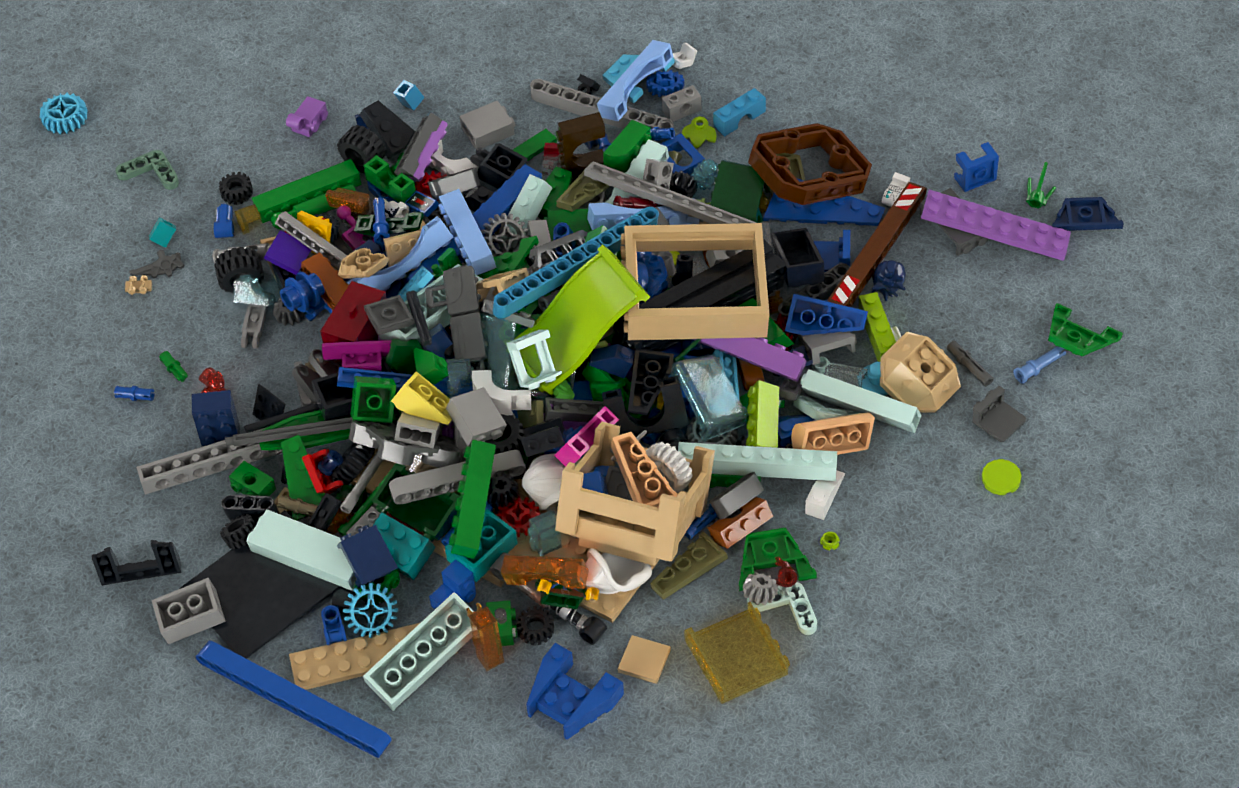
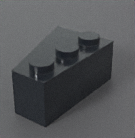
[359,100,415,159]

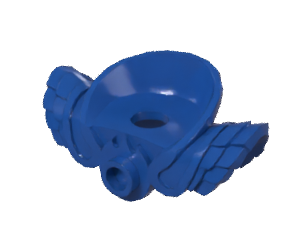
[637,252,668,300]

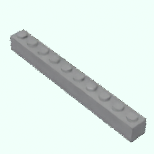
[275,211,353,279]

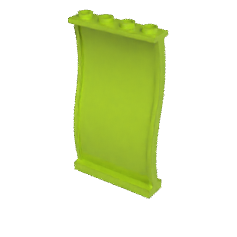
[505,244,650,395]

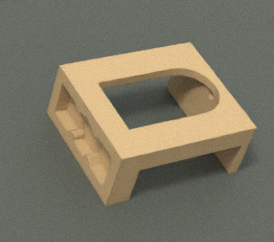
[476,268,529,302]

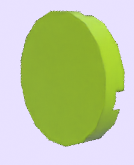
[981,459,1022,495]

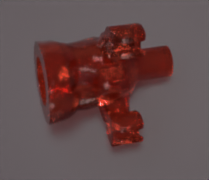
[199,367,226,393]
[775,556,797,587]

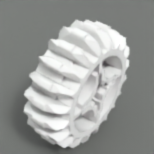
[646,442,693,493]

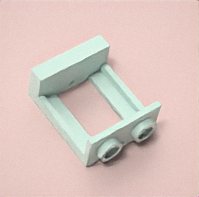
[506,330,562,390]

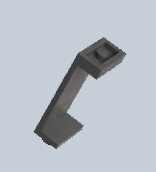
[919,188,988,256]

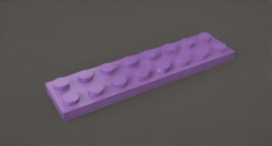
[921,190,1071,261]

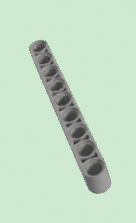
[530,79,674,142]

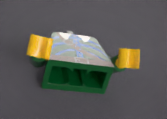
[535,561,599,609]

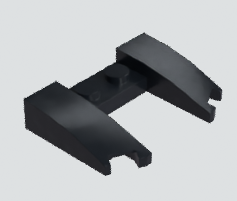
[92,540,181,586]

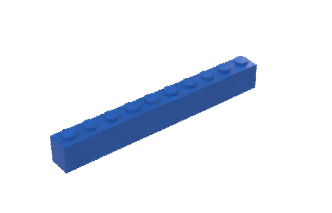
[407,164,542,293]

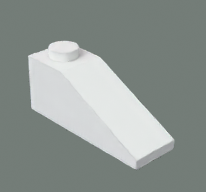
[805,470,845,520]

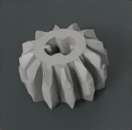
[743,572,778,605]

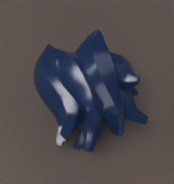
[871,260,906,301]

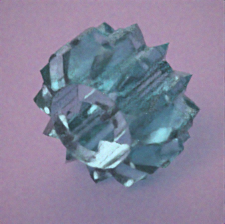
[691,159,718,190]

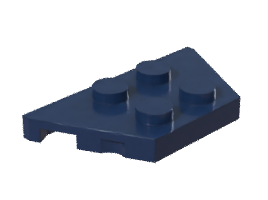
[1052,197,1124,231]

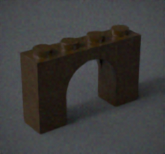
[556,112,606,179]

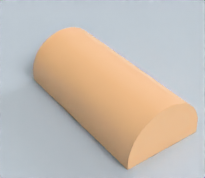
[791,412,875,455]

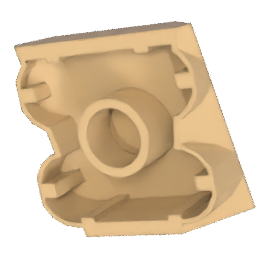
[338,248,390,279]

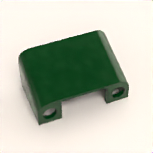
[709,160,770,223]

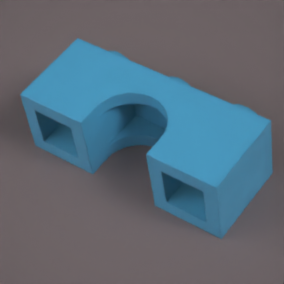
[713,88,766,137]

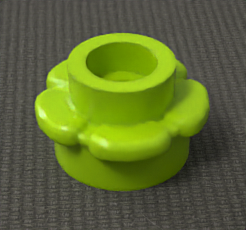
[820,531,840,550]

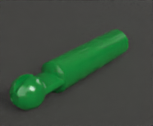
[271,183,358,229]

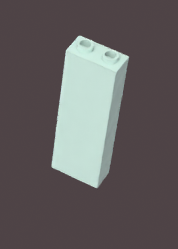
[801,369,922,433]
[246,509,357,591]

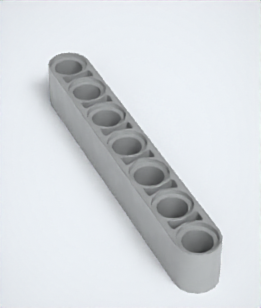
[389,450,526,504]

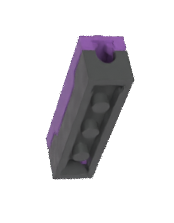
[394,112,448,183]
[543,398,604,430]

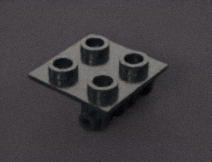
[253,384,286,420]

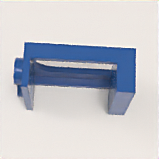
[661,133,705,176]

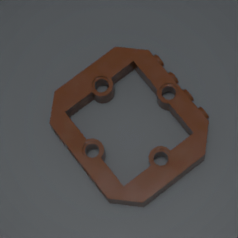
[748,123,872,205]

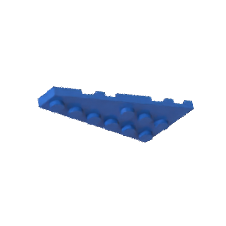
[763,178,885,226]

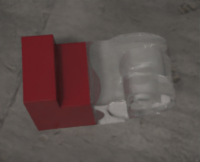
[542,143,561,176]

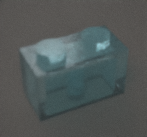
[527,510,562,557]

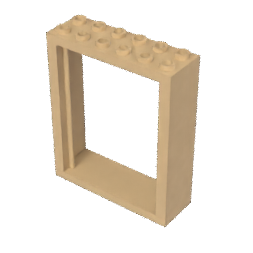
[620,223,769,340]

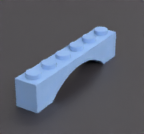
[597,40,673,121]
[587,198,699,230]
[347,216,454,291]

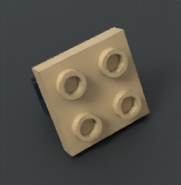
[383,230,426,272]

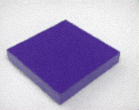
[264,230,312,275]

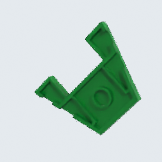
[477,236,539,279]
[1048,303,1123,356]
[739,527,817,591]

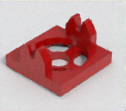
[302,449,344,493]

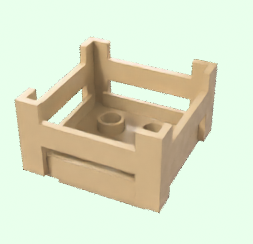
[555,422,715,566]

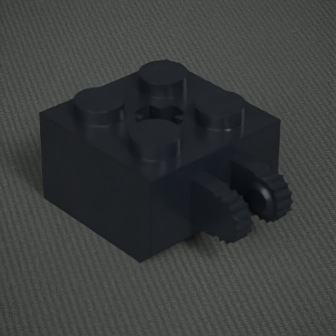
[470,143,528,189]

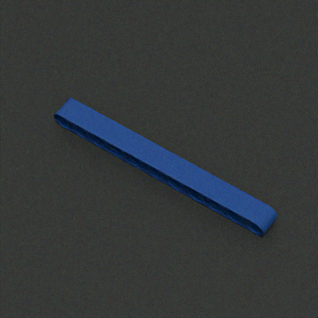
[196,640,392,758]

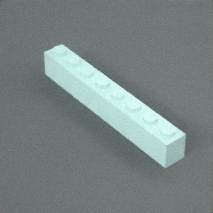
[678,442,837,481]

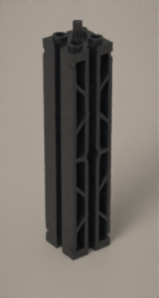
[612,239,786,352]

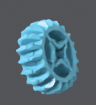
[40,92,88,135]
[343,583,398,638]

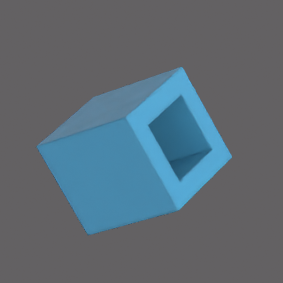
[393,80,425,110]

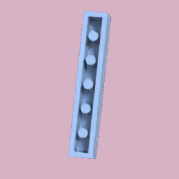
[438,189,496,275]

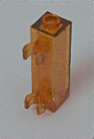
[466,603,504,672]

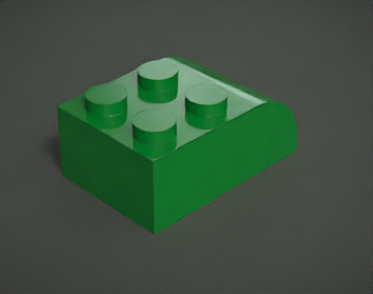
[603,120,652,173]

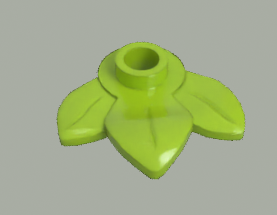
[682,116,717,148]

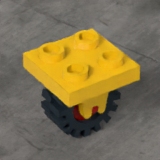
[297,211,340,254]

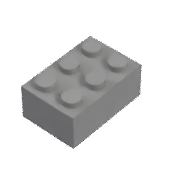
[151,578,226,644]

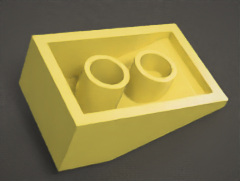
[391,371,452,425]

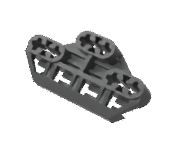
[529,230,588,290]
[349,419,461,468]

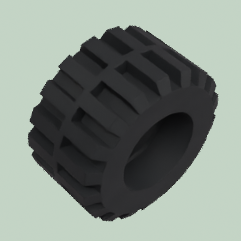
[337,125,386,173]
[214,247,264,294]
[485,414,524,456]

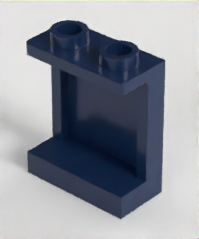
[337,525,398,589]

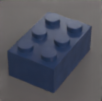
[192,390,240,446]

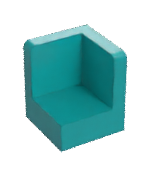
[149,217,176,247]

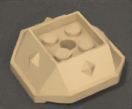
[880,332,961,413]

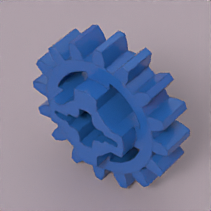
[646,70,684,97]

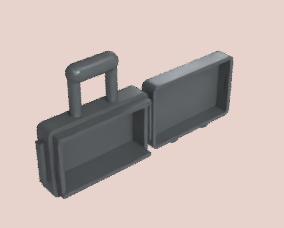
[425,265,488,364]

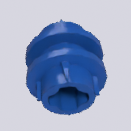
[280,272,325,312]

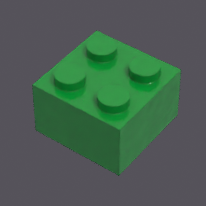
[350,376,396,423]

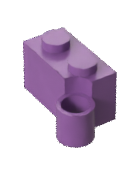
[286,96,328,137]

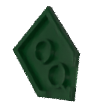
[385,339,424,375]

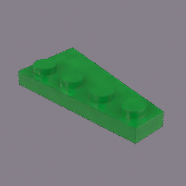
[281,435,325,521]

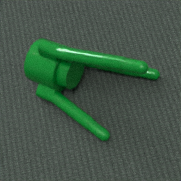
[1026,162,1056,208]

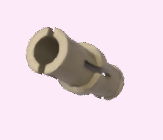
[277,495,318,517]

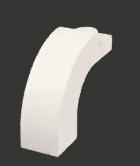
[472,370,531,415]

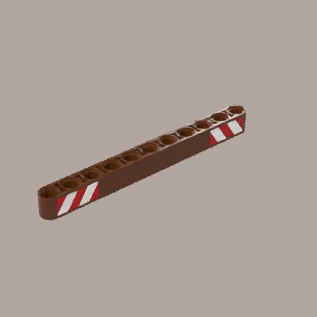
[828,182,927,307]

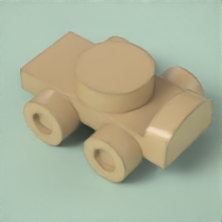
[125,275,152,295]

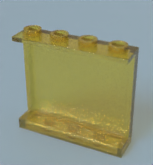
[684,602,790,704]

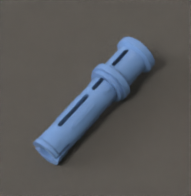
[1013,346,1066,384]

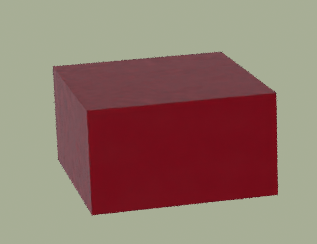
[320,281,387,363]

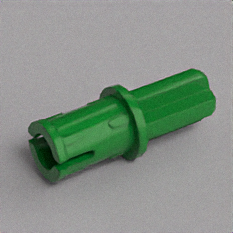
[159,351,188,382]

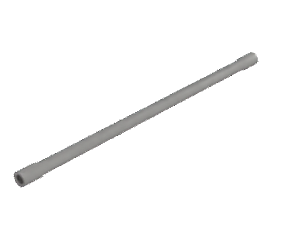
[340,311,480,514]

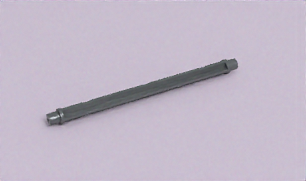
[225,417,352,446]

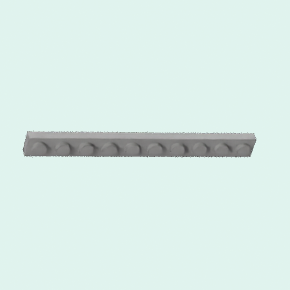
[584,161,756,224]

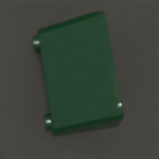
[372,463,460,542]

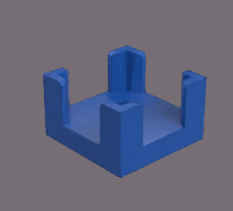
[954,142,999,192]

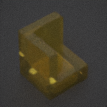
[234,204,261,235]

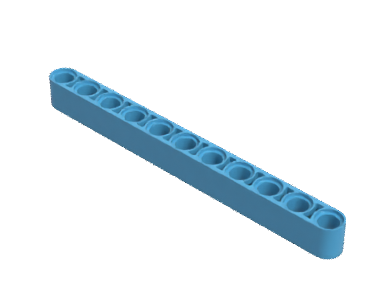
[493,207,659,319]

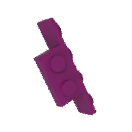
[322,340,391,371]

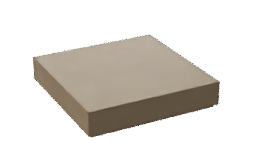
[618,635,671,684]

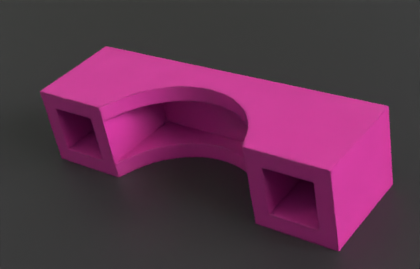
[554,406,619,467]

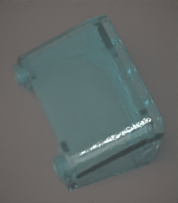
[670,354,748,442]

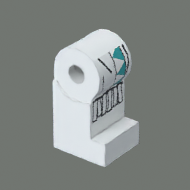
[882,172,910,207]

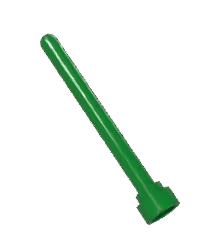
[337,465,395,536]

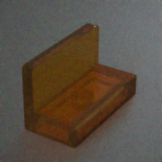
[325,188,370,213]

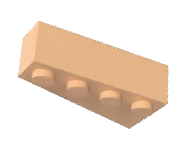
[611,432,678,508]

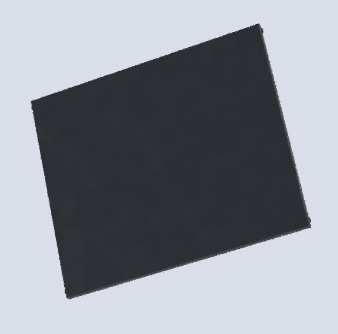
[179,510,341,659]

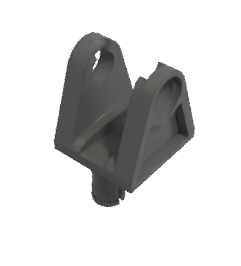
[292,349,342,403]

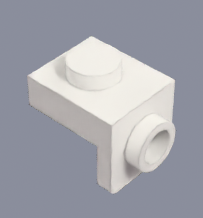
[673,43,697,69]

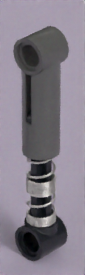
[490,552,607,645]

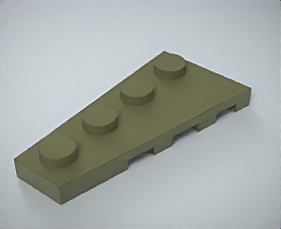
[650,531,728,600]

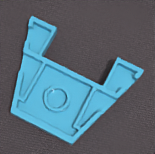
[603,54,675,103]
[397,266,434,302]

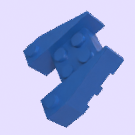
[526,643,624,739]

